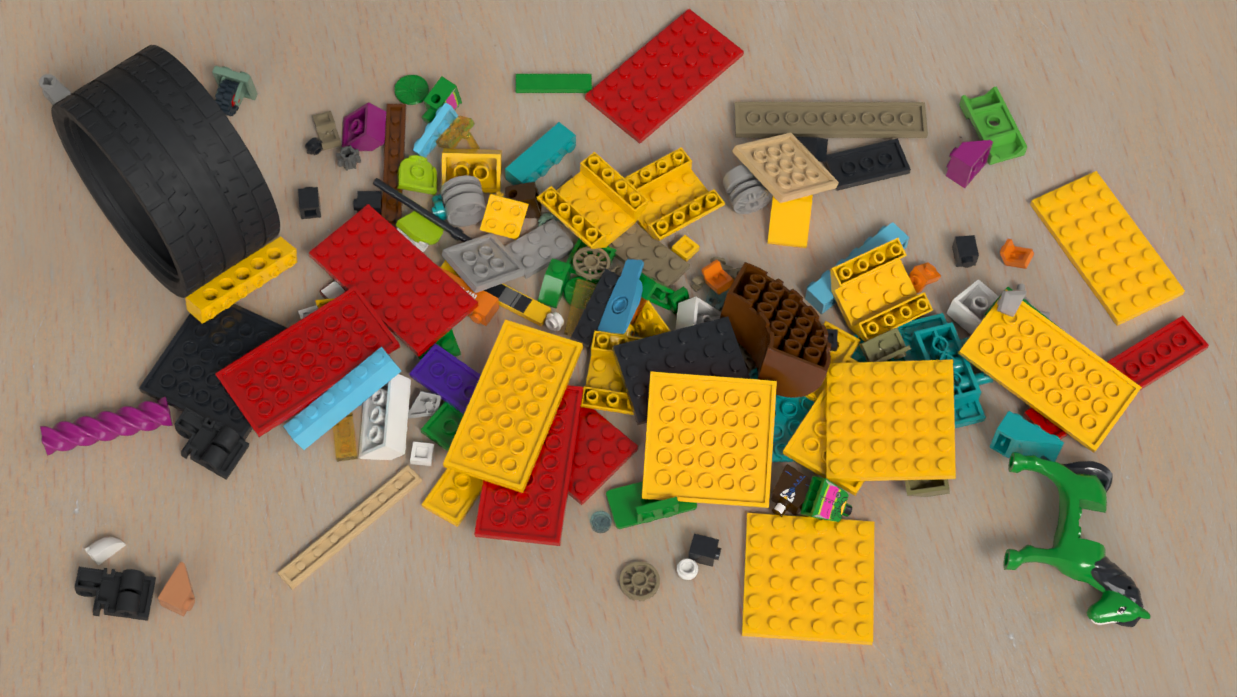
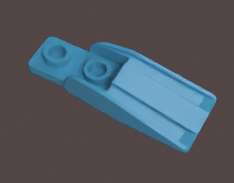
[598,259,644,334]

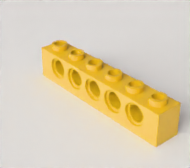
[185,236,297,324]

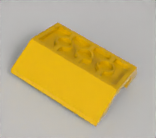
[625,147,725,241]
[537,152,649,249]
[830,238,933,341]
[581,331,642,415]

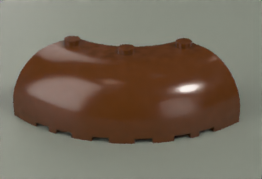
[720,262,831,398]

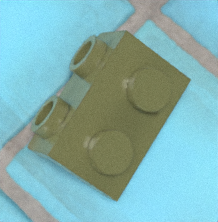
[860,327,911,362]

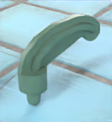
[538,212,564,227]

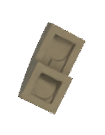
[312,111,342,150]

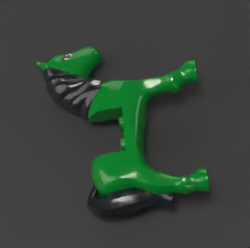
[1003,452,1151,627]

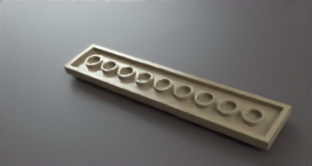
[734,102,928,138]

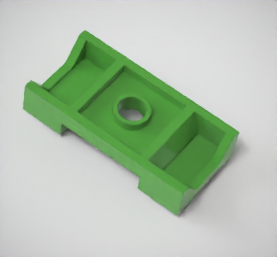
[959,86,1027,165]

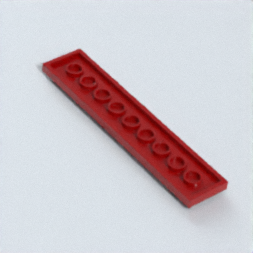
[1023,315,1209,440]

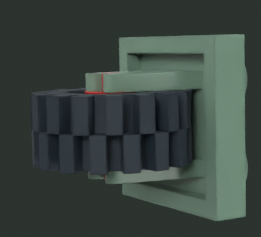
[212,66,258,116]

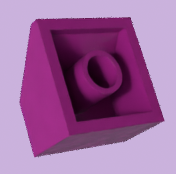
[342,102,386,151]
[946,140,993,188]

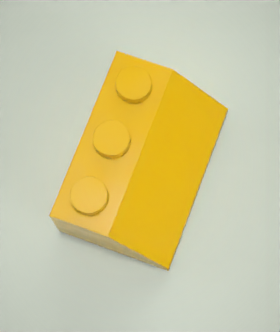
[442,148,502,193]

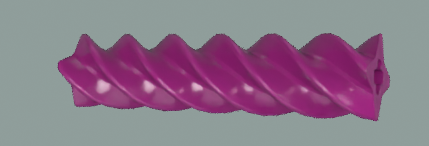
[40,396,173,456]

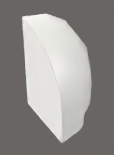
[85,537,126,566]

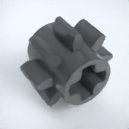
[336,145,361,171]

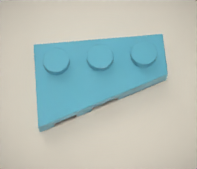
[413,102,461,158]

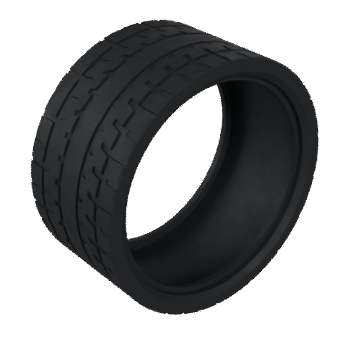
[51,45,280,298]

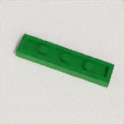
[516,74,592,93]

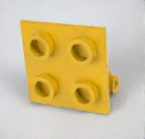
[480,192,529,240]
[633,300,670,338]

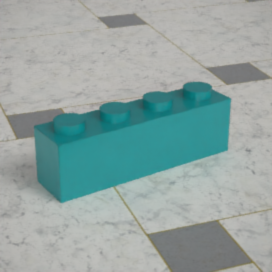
[505,122,576,185]

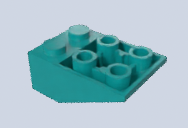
[990,411,1064,462]

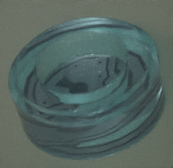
[590,511,612,533]

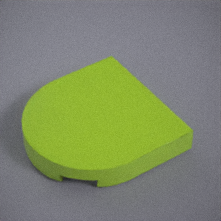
[397,155,437,195]
[396,206,443,245]

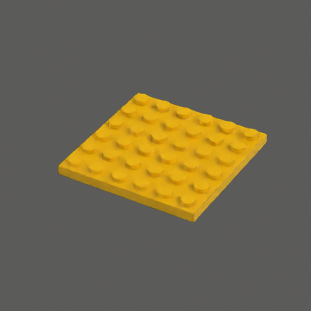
[826,360,956,482]
[641,372,777,508]
[742,513,875,645]

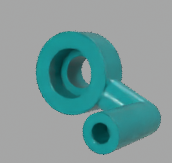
[431,194,447,220]

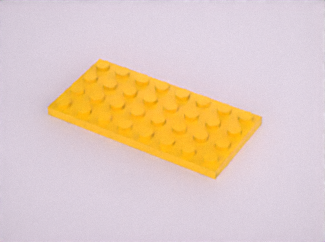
[1030,171,1185,326]
[958,289,1142,453]
[443,319,583,493]

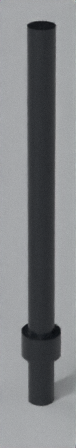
[373,178,472,242]

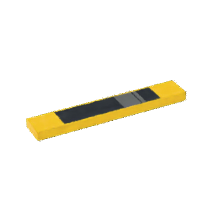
[441,260,551,327]

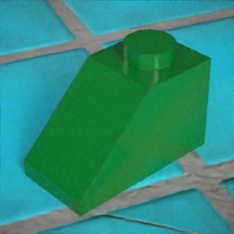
[538,258,571,309]
[639,272,675,310]

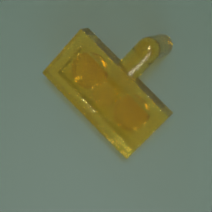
[436,116,480,149]

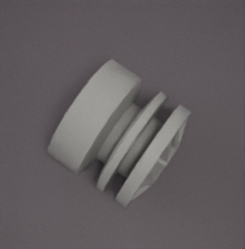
[723,164,773,214]
[440,175,487,227]

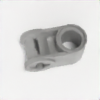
[39,74,71,105]

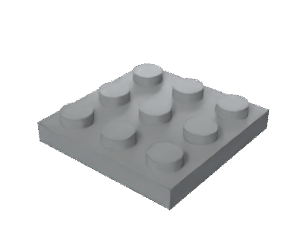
[442,233,526,293]

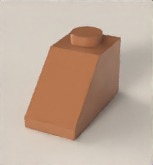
[158,561,195,617]

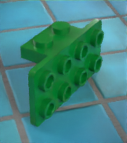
[606,481,697,529]

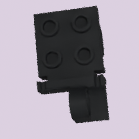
[175,407,249,480]
[75,566,156,621]

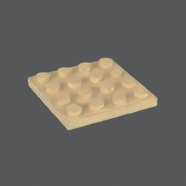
[732,133,839,203]

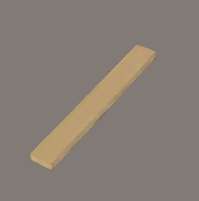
[278,465,422,590]

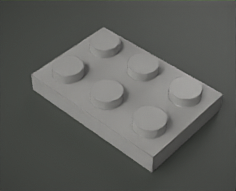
[505,219,575,279]

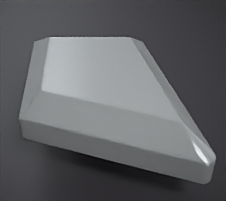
[997,290,1027,317]
[408,391,441,419]

